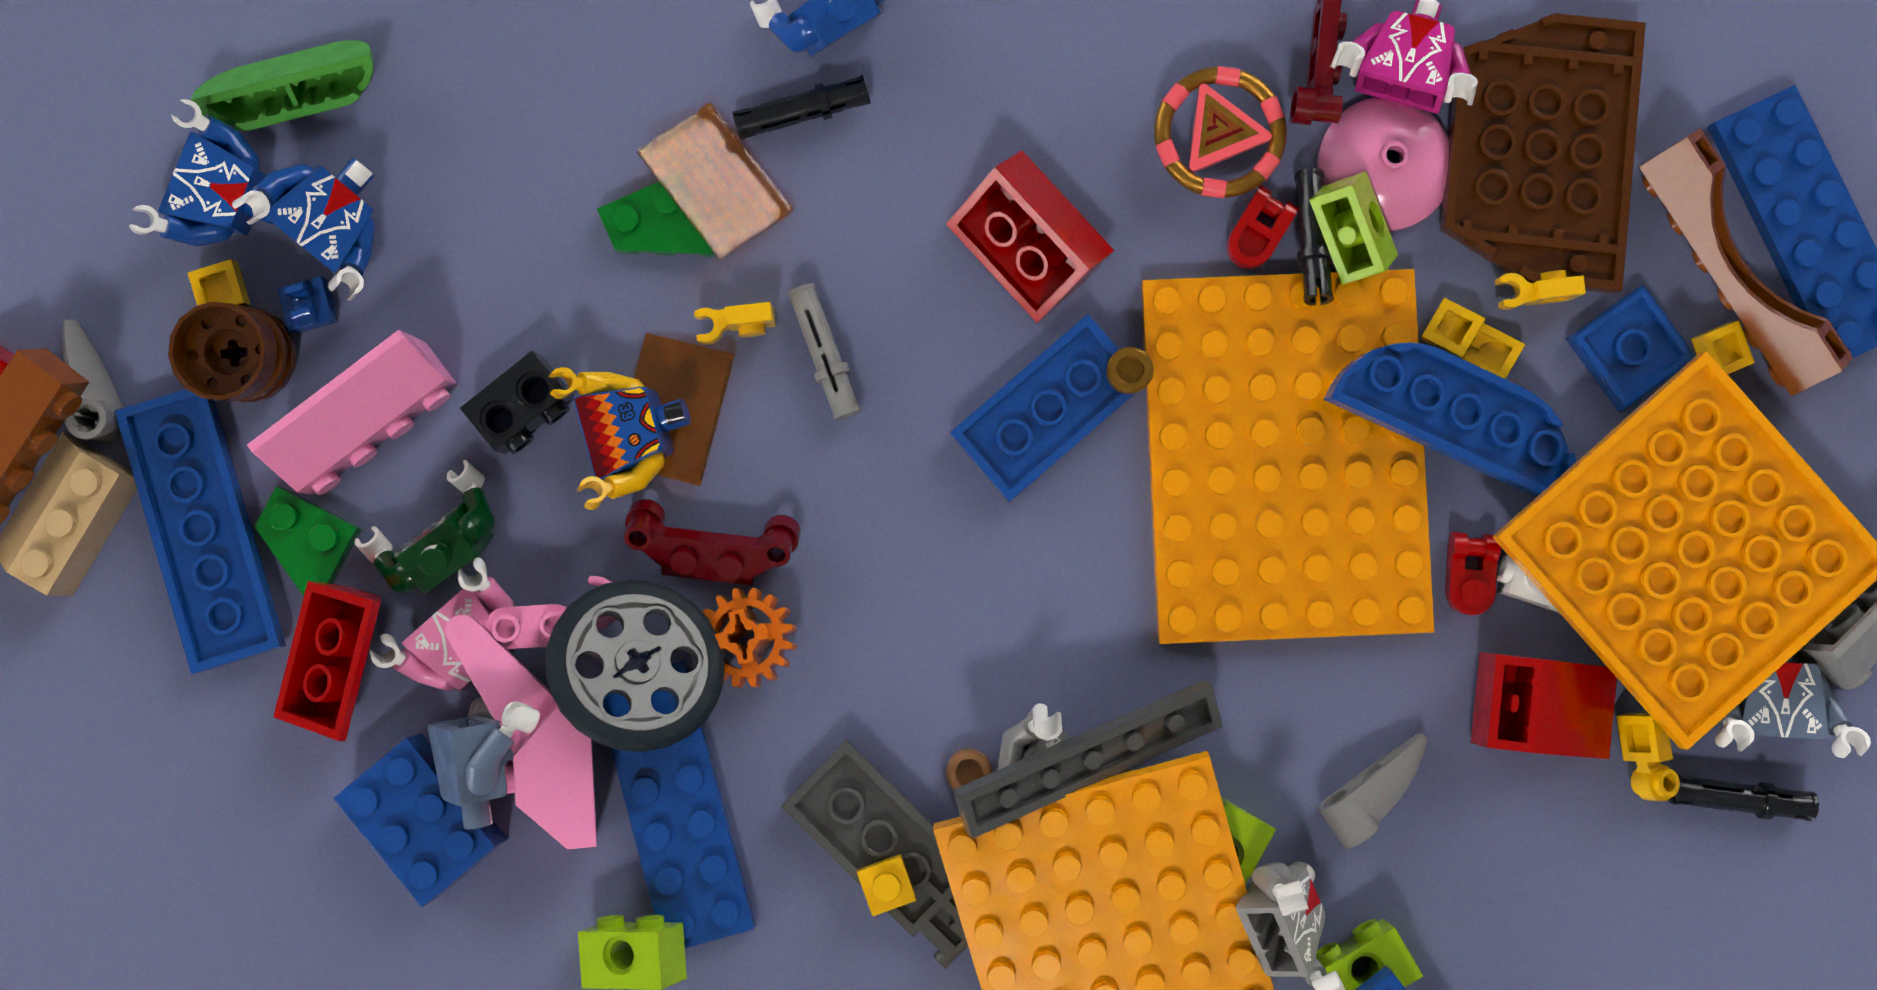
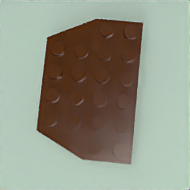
[1440,13,1646,294]

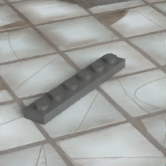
[952,680,1223,839]

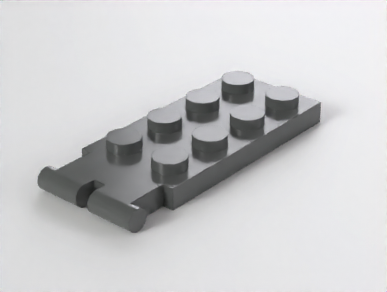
[781,739,968,969]

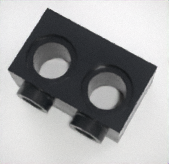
[460,350,575,454]

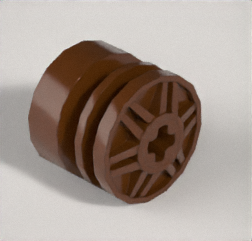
[168,301,297,402]

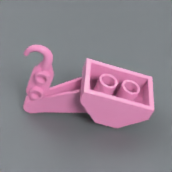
[445,576,616,849]

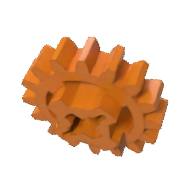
[703,588,797,688]

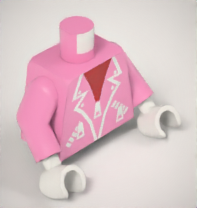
[369,557,515,691]

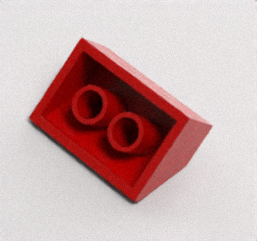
[946,150,1115,323]
[273,581,382,741]

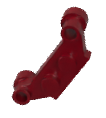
[1290,0,1347,125]
[624,499,801,585]

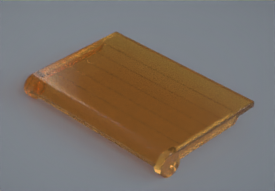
[637,103,794,259]
[634,333,735,486]

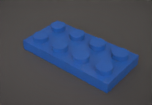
[950,314,1134,502]

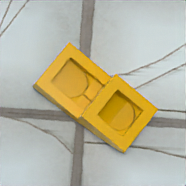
[1421,298,1526,379]

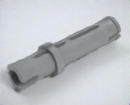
[787,283,862,421]

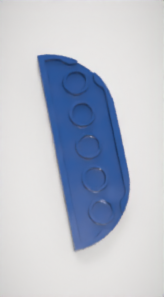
[1323,342,1576,497]

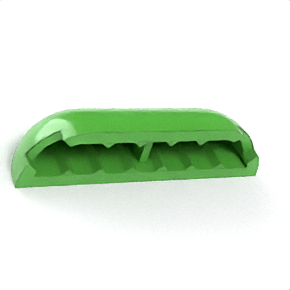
[191,40,374,131]

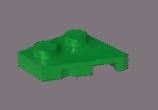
[597,172,717,257]
[254,486,362,596]

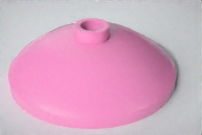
[1317,97,1449,232]

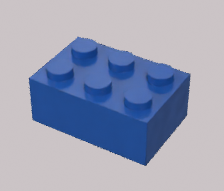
[333,733,508,908]

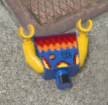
[548,367,691,510]

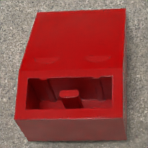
[1470,652,1617,759]

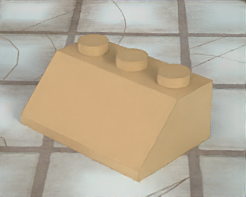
[0,432,137,596]

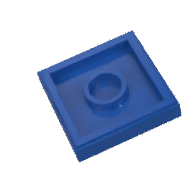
[1565,284,1696,412]

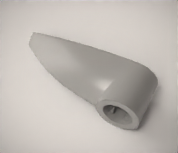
[62,319,123,443]
[1318,733,1427,849]

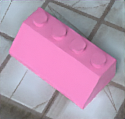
[247,330,458,495]

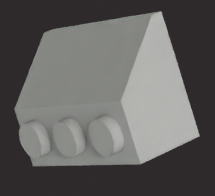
[1794,581,1877,690]

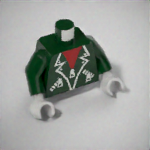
[355,460,495,594]

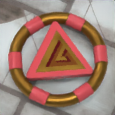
[1154,66,1287,199]

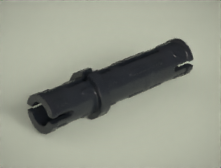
[732,75,871,140]
[1294,168,1334,306]
[1668,775,1819,821]

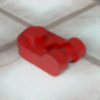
[1226,185,1298,269]
[1445,532,1501,615]

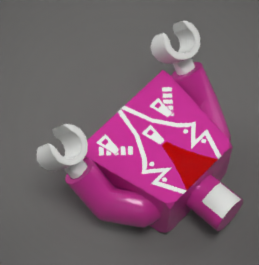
[1331,0,1478,114]

